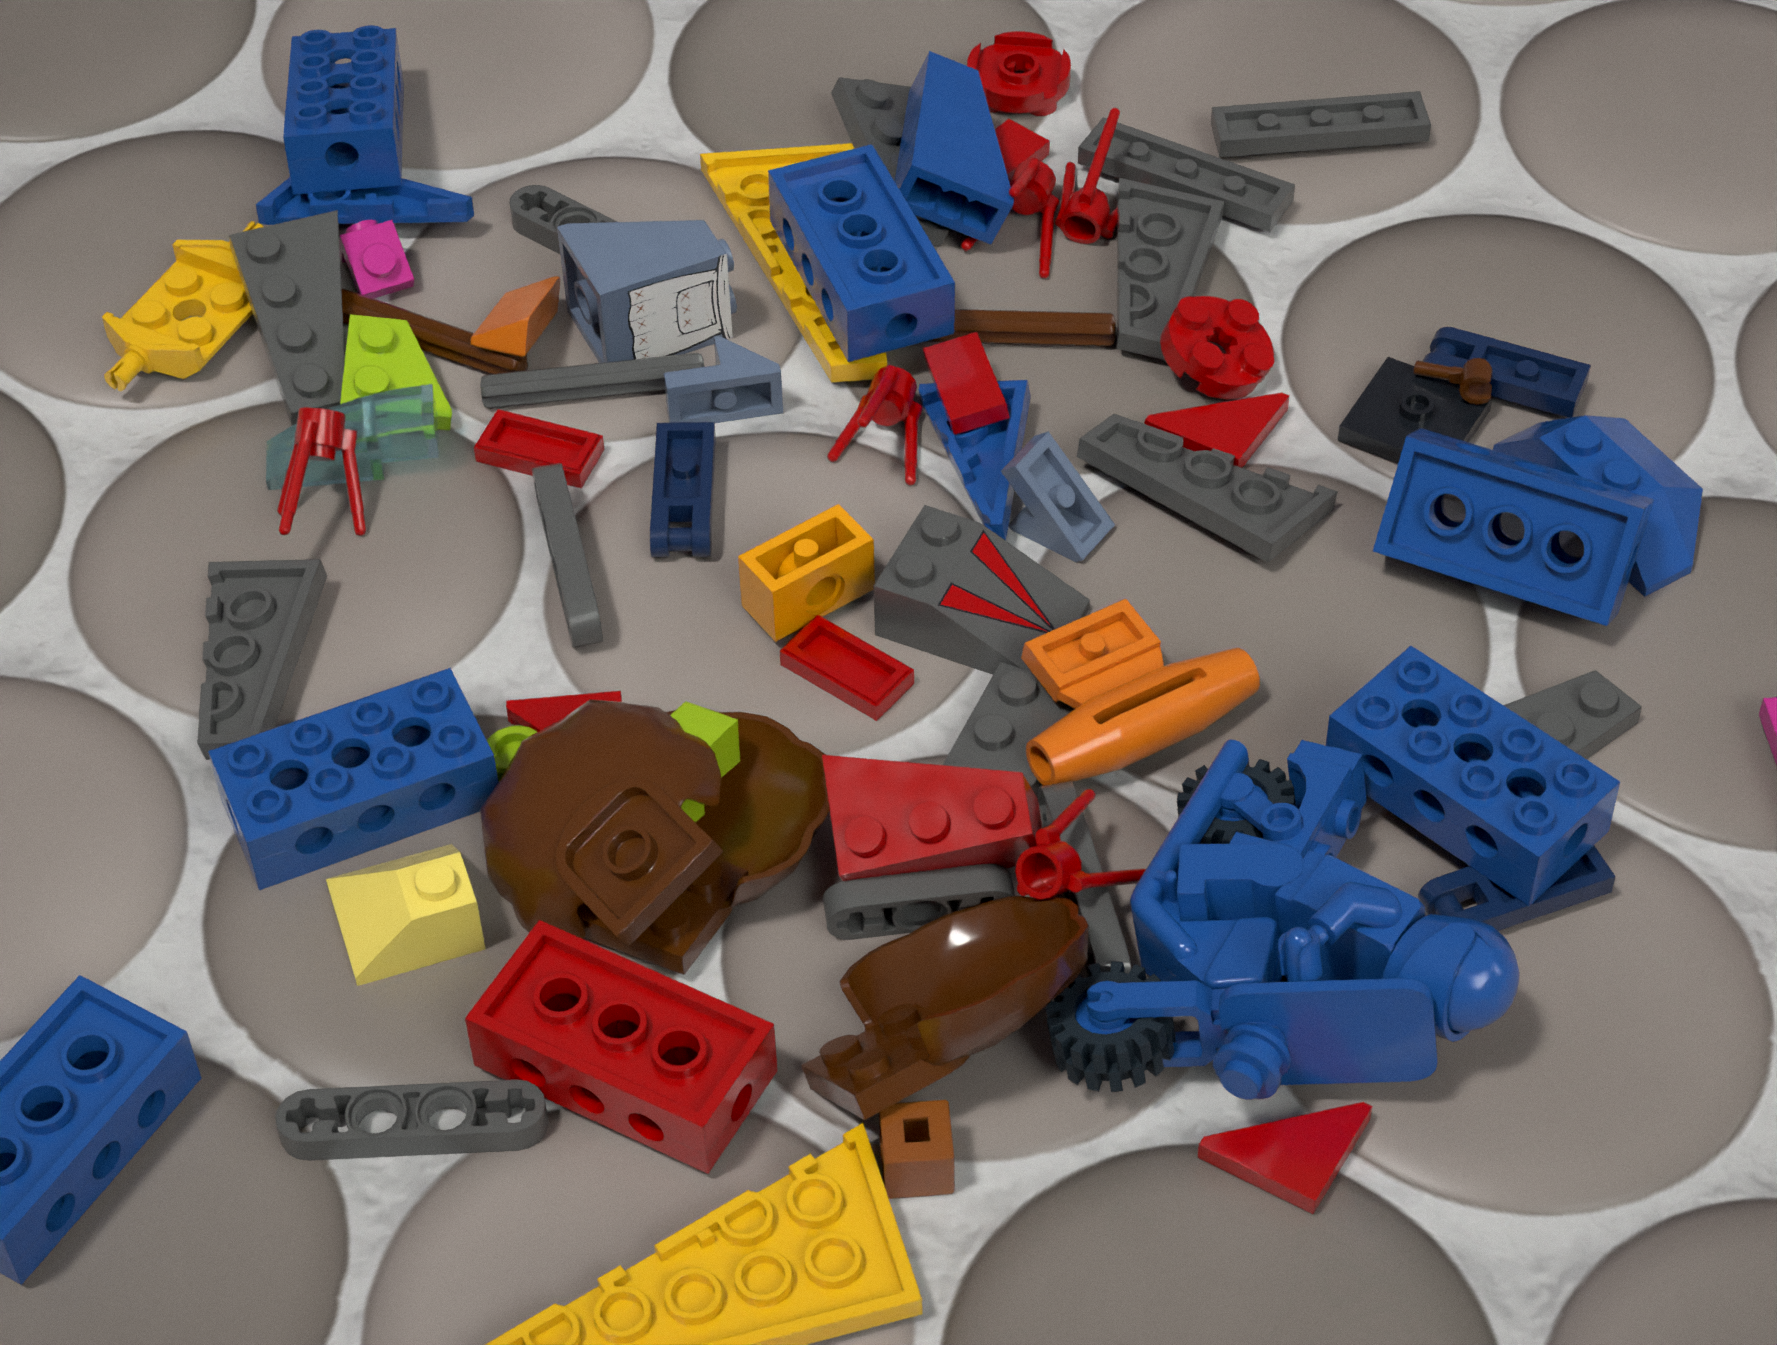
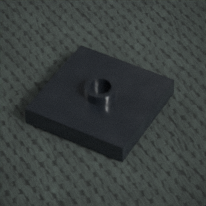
[1338,357,1493,463]

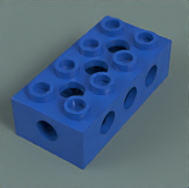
[283,25,404,195]
[768,144,955,362]
[1373,428,1654,626]
[1326,646,1620,906]
[208,668,499,890]
[0,975,202,1285]

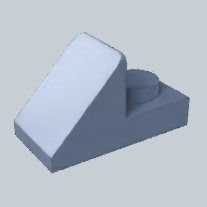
[664,336,783,423]
[1001,431,1115,562]

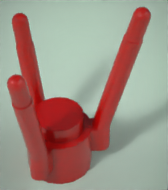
[1055,108,1120,244]
[961,157,1059,279]
[827,365,923,486]
[277,407,366,536]
[1015,789,1146,899]

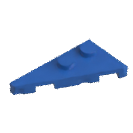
[256,177,474,225]
[918,380,1031,541]

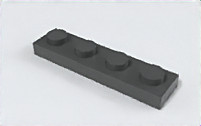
[1211,91,1431,157]
[1078,117,1295,232]

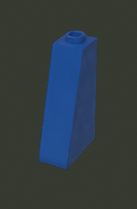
[895,51,1014,245]

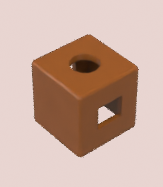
[879,1099,955,1199]

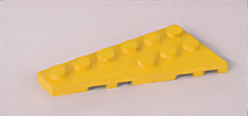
[700,143,887,383]
[485,1123,923,1345]

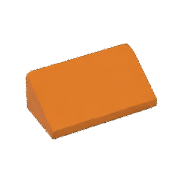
[471,276,560,357]

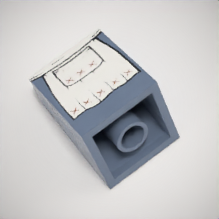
[557,220,737,363]

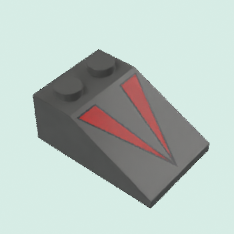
[874,505,1090,675]

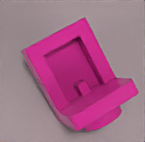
[339,220,415,299]

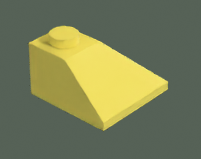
[326,844,486,986]

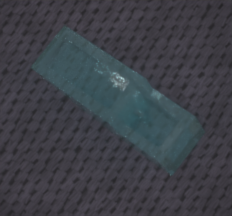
[266,384,439,490]

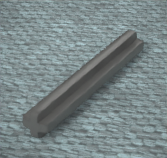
[480,353,705,409]

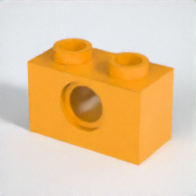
[738,504,875,642]

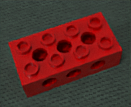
[465,920,778,1174]

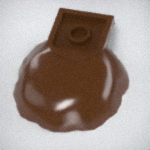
[480,699,724,947]
[577,709,830,975]
[801,896,1089,1120]

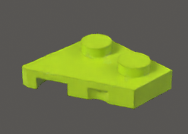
[340,314,452,430]

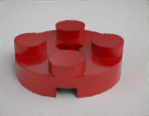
[967,31,1071,116]
[1160,296,1275,399]

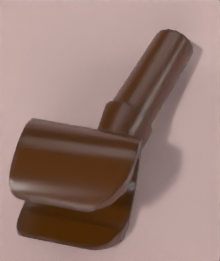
[1414,358,1493,405]

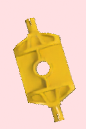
[102,221,264,391]

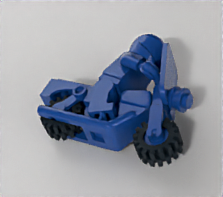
[1046,739,1520,1100]

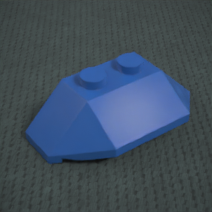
[1493,415,1703,597]

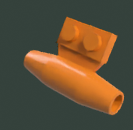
[1021,599,1260,786]

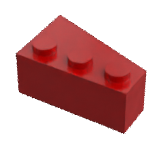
[822,755,1043,881]

